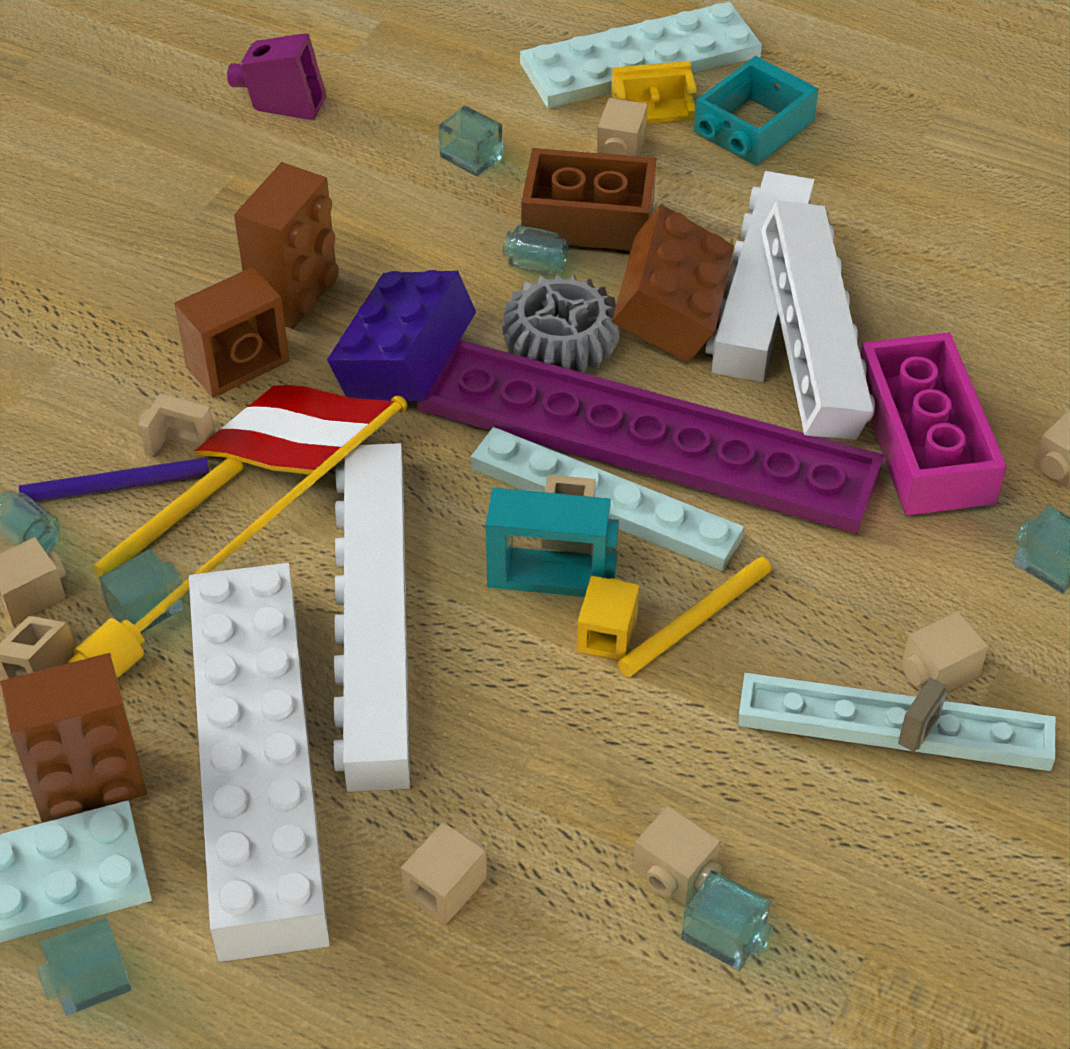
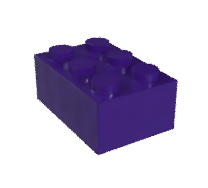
[327,270,476,401]

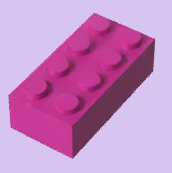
[860,332,1007,516]

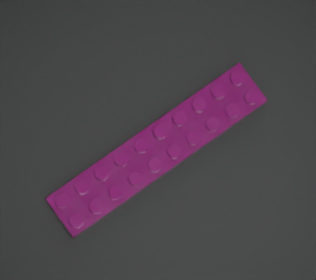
[417,340,884,534]

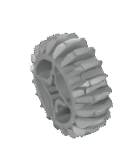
[502,273,621,373]

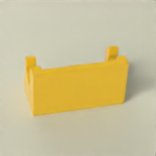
[611,61,697,124]

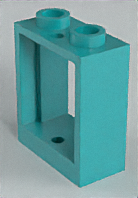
[694,56,819,166]
[485,487,619,597]

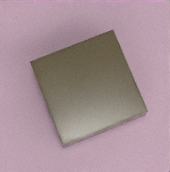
[898,677,947,752]

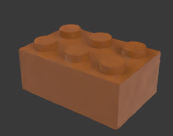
[521,148,657,251]
[234,162,339,329]
[612,204,734,363]
[0,653,147,823]

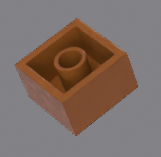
[174,267,289,398]

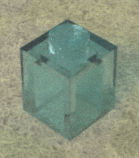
[439,106,504,177]
[1014,506,1070,594]
[99,549,183,634]
[681,870,773,971]
[36,917,132,1016]

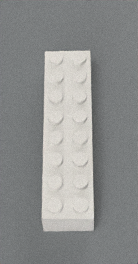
[189,563,330,962]

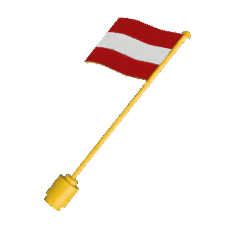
[67,385,407,679]

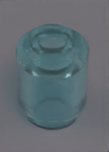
[503,225,568,275]
[0,491,60,552]

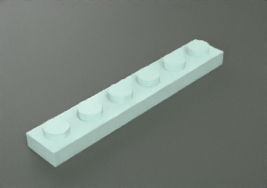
[471,427,744,571]
[737,673,1056,771]

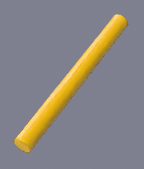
[92,458,244,581]
[617,556,772,677]

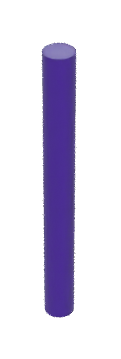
[19,457,210,504]

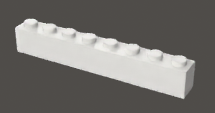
[334,443,410,792]

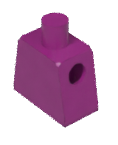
[227,34,327,120]

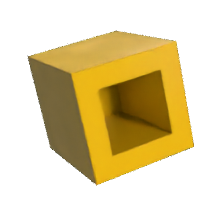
[577,576,640,660]

